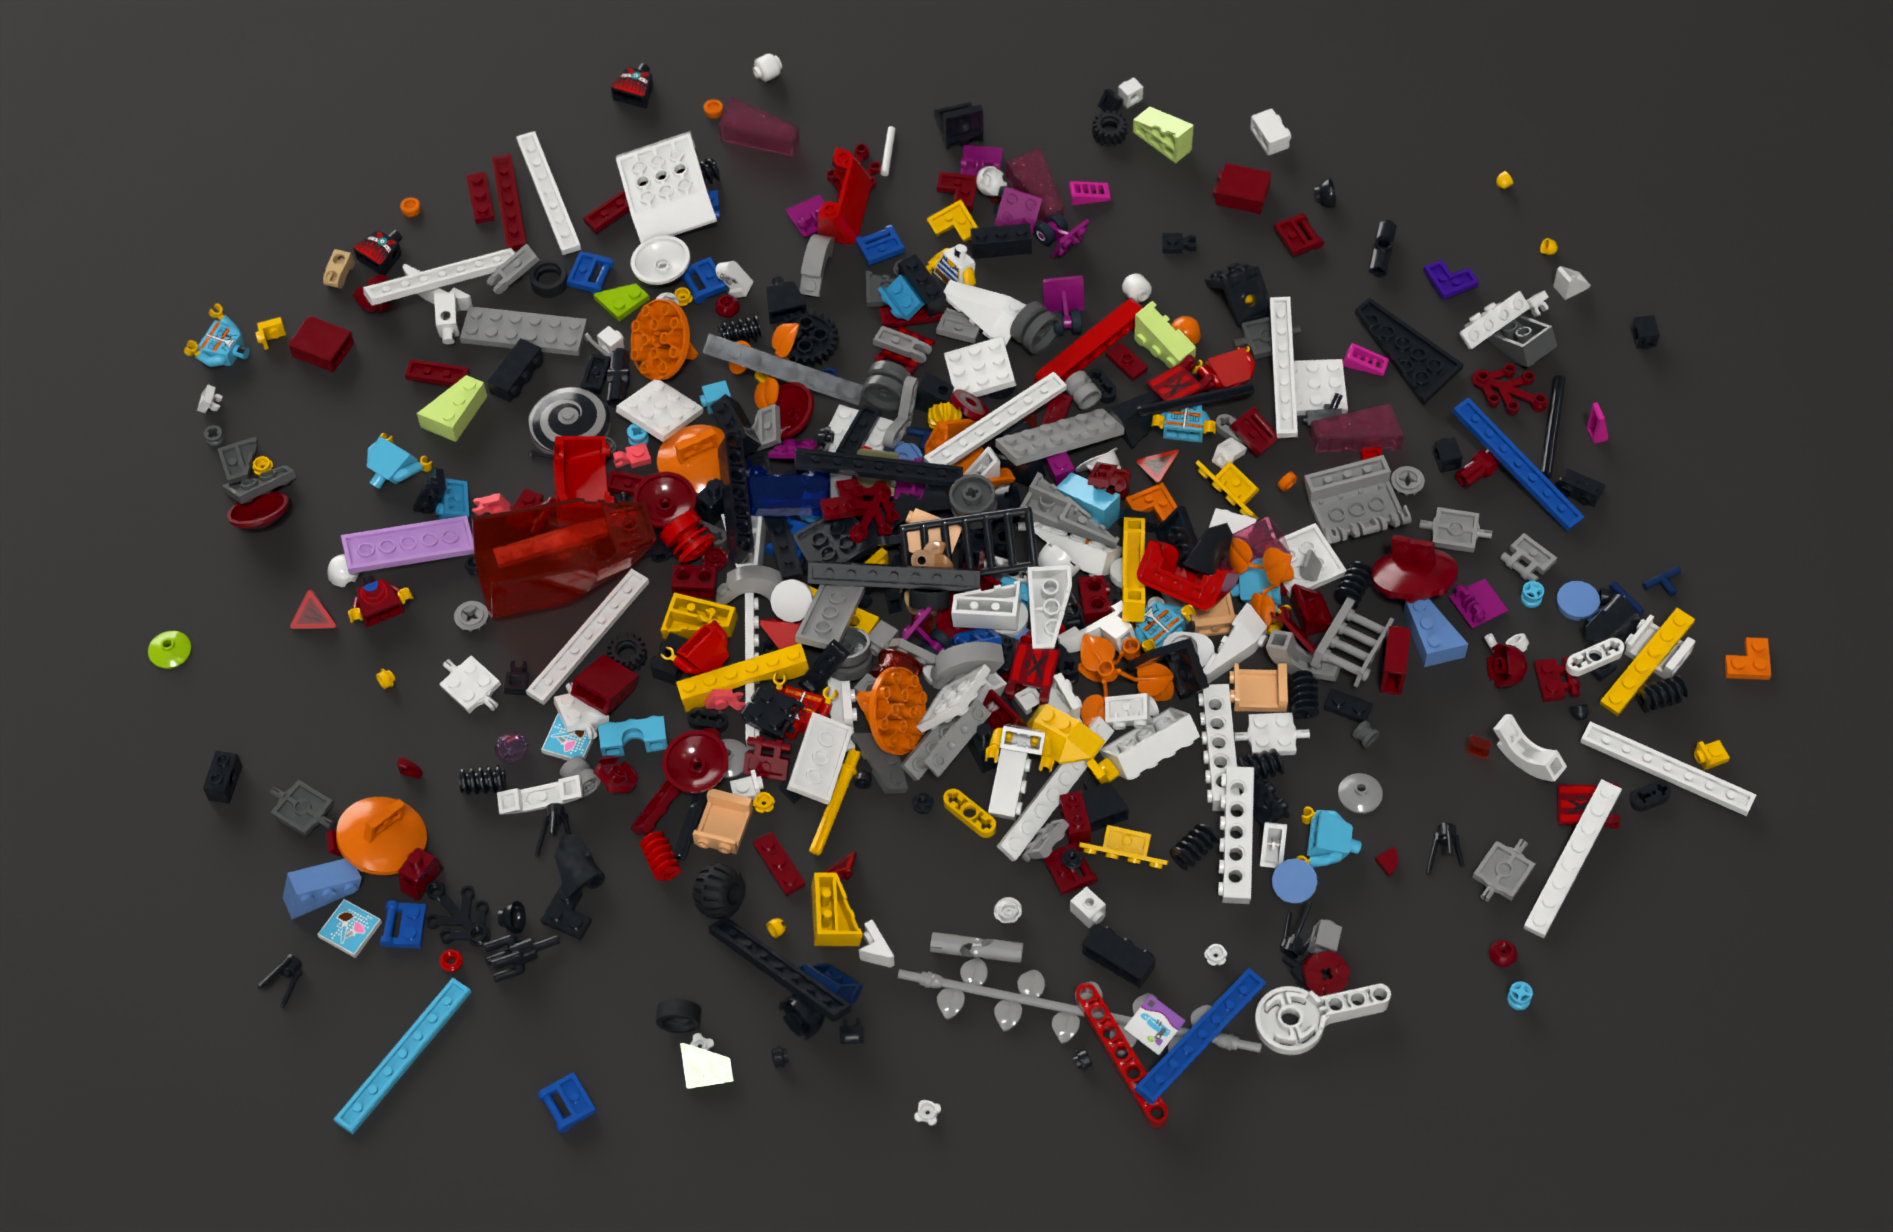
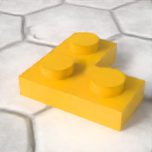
[926,199,978,243]

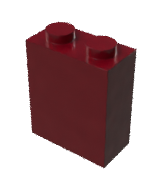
[1213,163,1272,214]
[288,315,354,373]
[1380,626,1411,695]
[570,654,639,715]

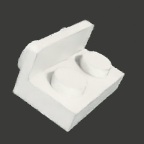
[1105,693,1153,730]

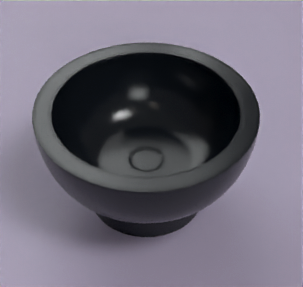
[1315,178,1336,207]
[497,901,526,934]

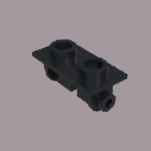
[996,633,1019,676]

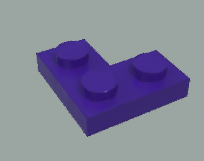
[1423,260,1479,300]

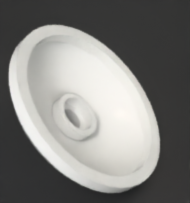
[631,236,690,285]

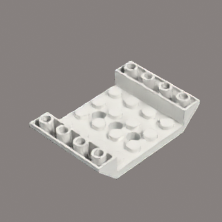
[616,131,717,244]

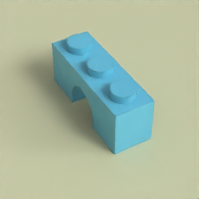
[598,716,668,757]

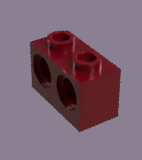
[671,564,718,600]
[1078,575,1112,625]
[1059,791,1091,844]

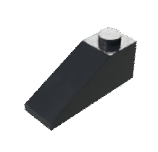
[982,442,1046,486]

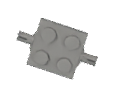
[1419,507,1492,553]
[1472,839,1535,902]

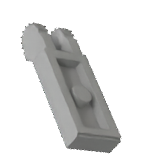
[487,244,540,294]
[873,326,932,364]

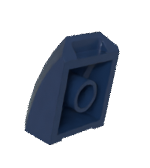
[799,963,864,1006]

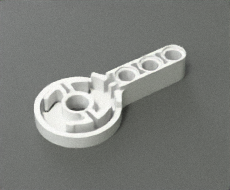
[1255,984,1391,1055]

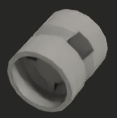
[1065,371,1101,410]
[560,756,601,797]

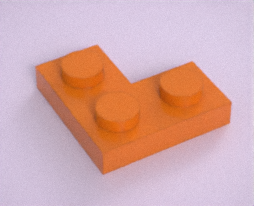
[1125,483,1177,523]
[1724,637,1771,680]

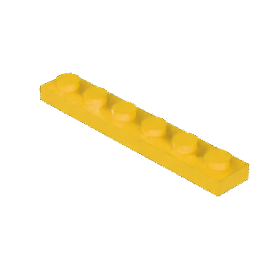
[1600,608,1695,716]

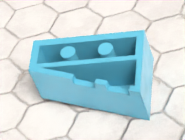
[1057,472,1121,530]

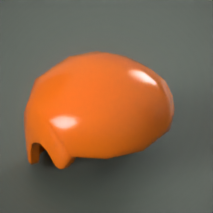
[1171,316,1201,345]

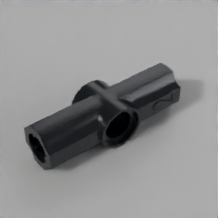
[1369,220,1397,277]
[607,348,630,408]

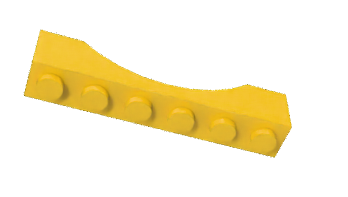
[1122,517,1145,622]
[676,643,809,712]

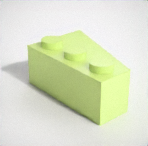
[1133,107,1193,163]
[1134,301,1196,368]
[417,375,487,442]

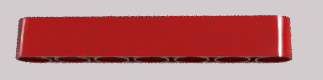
[1034,298,1144,382]
[1076,983,1168,1128]

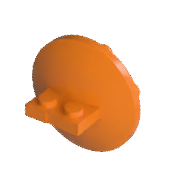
[630,299,698,381]
[657,425,725,496]
[855,667,927,755]
[336,797,427,875]

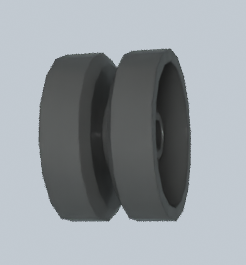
[1010,301,1061,354]
[861,361,912,411]
[949,474,998,529]
[823,627,873,681]

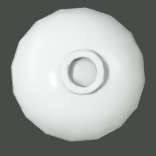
[1038,541,1081,578]

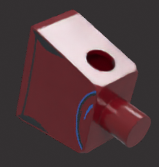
[398,847,444,902]

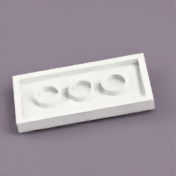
[787,712,853,805]

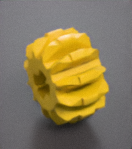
[928,402,962,429]

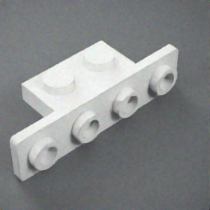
[1460,291,1530,349]
[1038,673,1083,723]
[828,677,857,751]

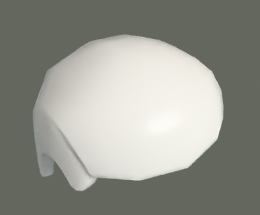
[976,166,1007,196]
[327,554,361,587]

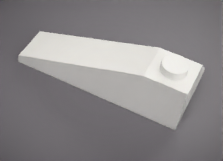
[1027,565,1072,650]
[1203,603,1268,684]

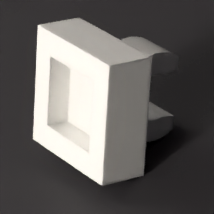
[1526,290,1548,317]
[197,385,222,413]

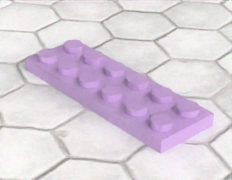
[341,515,475,574]

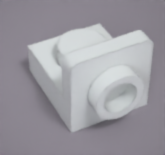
[1212,437,1247,469]
[730,769,764,800]

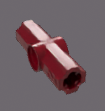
[1455,450,1501,488]

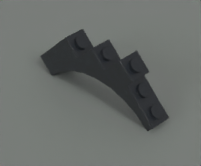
[859,484,953,562]

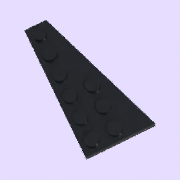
[1355,297,1464,405]

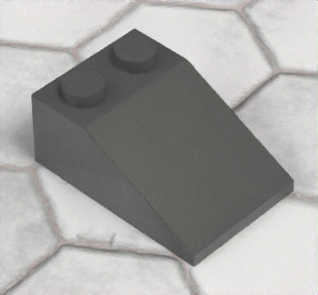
[1487,315,1557,367]

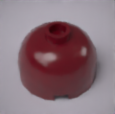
[352,275,392,313]
[1487,644,1528,687]

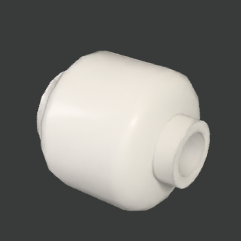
[752,53,782,82]
[1122,273,1152,303]

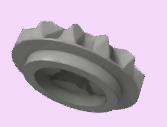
[1391,466,1425,496]
[454,601,489,632]

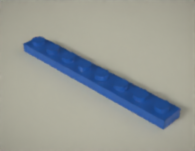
[1452,397,1584,532]
[1134,968,1267,1105]

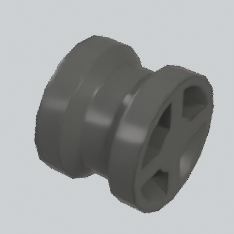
[1352,720,1380,748]

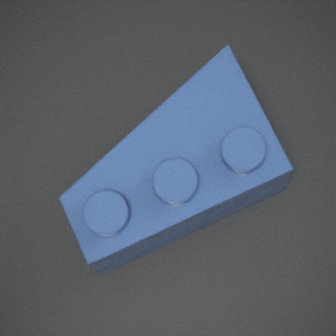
[1403,598,1468,667]
[283,859,361,919]

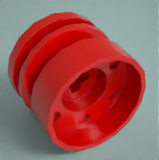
[659,509,717,565]

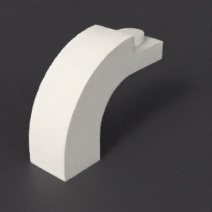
[1493,714,1567,782]

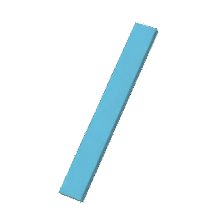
[333,978,472,1135]

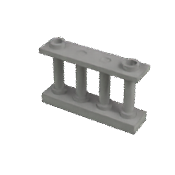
[1310,597,1394,688]
[900,698,991,781]

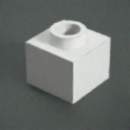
[1118,78,1143,108]
[597,326,625,354]

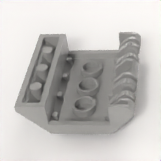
[1304,455,1412,544]

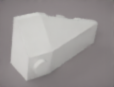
[944,280,1026,347]
[1034,524,1122,576]

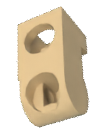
[323,249,355,289]

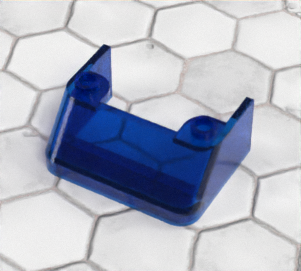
[746,459,831,516]

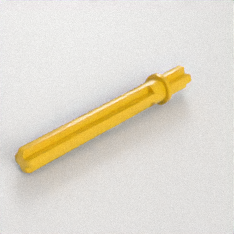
[809,748,861,856]

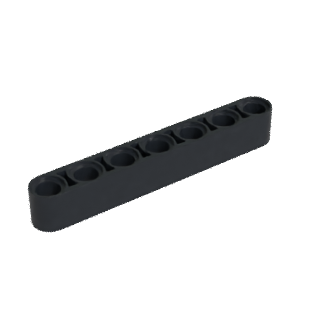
[718,432,754,564]

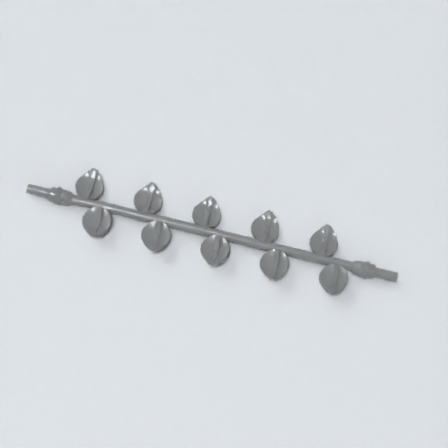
[898,958,1262,1056]

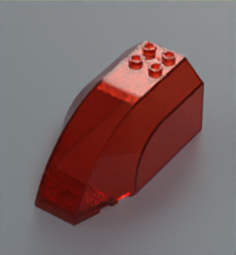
[472,498,656,619]

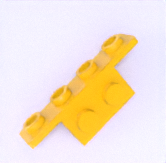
[1196,460,1260,521]
[1079,825,1169,869]

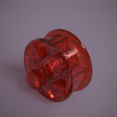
[871,649,923,679]

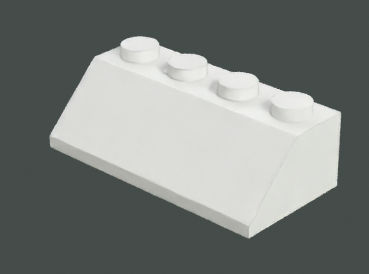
[1100,707,1200,780]

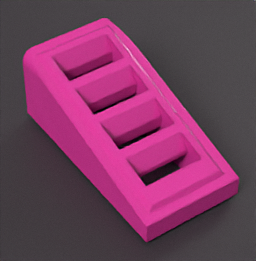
[1069,181,1111,206]
[1343,343,1389,376]
[1586,402,1608,443]

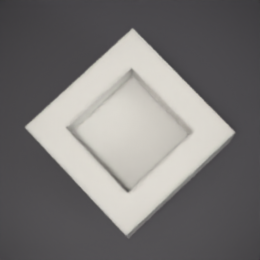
[1014,687,1040,715]

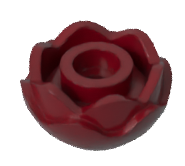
[715,295,740,318]
[701,546,728,571]
[1489,940,1518,967]

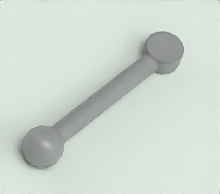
[583,333,611,356]

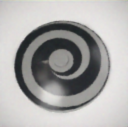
[528,387,611,455]

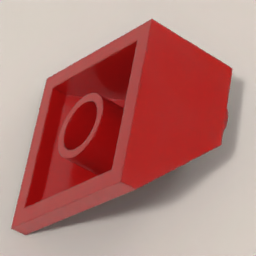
[760,618,804,649]

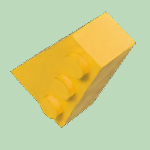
[661,593,738,639]
[811,873,863,946]

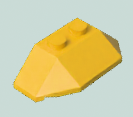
[1027,704,1105,764]

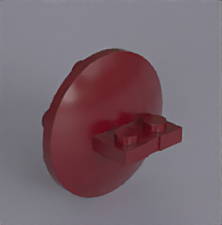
[1371,535,1458,603]

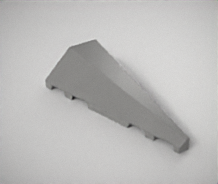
[1020,472,1120,548]

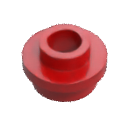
[440,950,463,972]

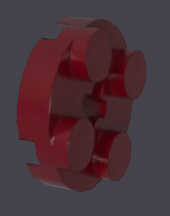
[593,755,638,794]
[1302,951,1350,997]

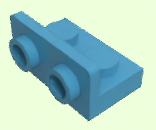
[878,275,924,321]
[436,478,469,520]

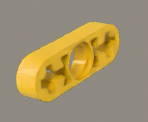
[943,789,996,838]

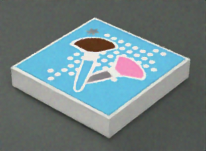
[541,714,598,761]
[317,899,382,958]

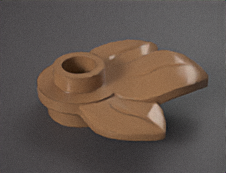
[911,541,953,568]

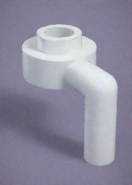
[1485,633,1529,653]

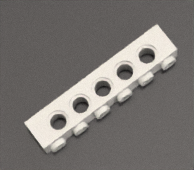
[1198,684,1240,811]
[1218,766,1254,904]

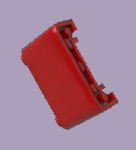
[818,148,872,245]
[553,436,614,525]
[1137,540,1240,610]

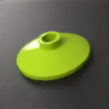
[148,631,192,669]

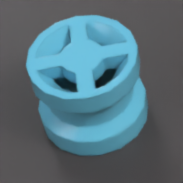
[627,423,649,446]
[1520,581,1544,608]
[1507,981,1533,1010]

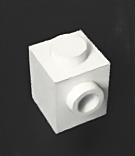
[1100,615,1136,652]
[1070,887,1106,928]

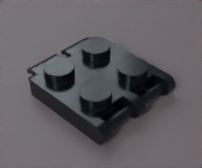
[740,686,805,740]

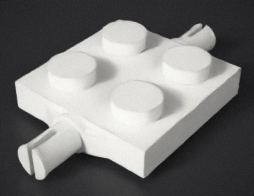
[439,656,501,714]
[554,682,609,739]
[1234,713,1310,756]

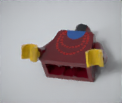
[348,575,413,628]

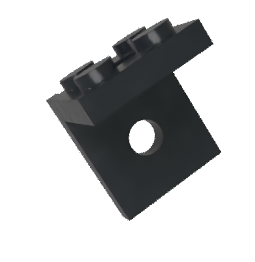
[934,102,984,149]
[1204,262,1270,327]
[1127,638,1209,700]

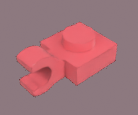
[613,443,651,468]
[472,493,511,516]
[704,689,745,710]

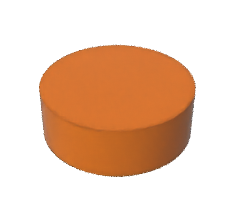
[704,99,723,119]
[400,197,421,217]
[1277,472,1298,492]

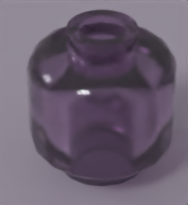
[494,731,529,763]

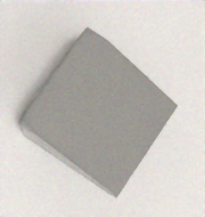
[1301,549,1322,581]

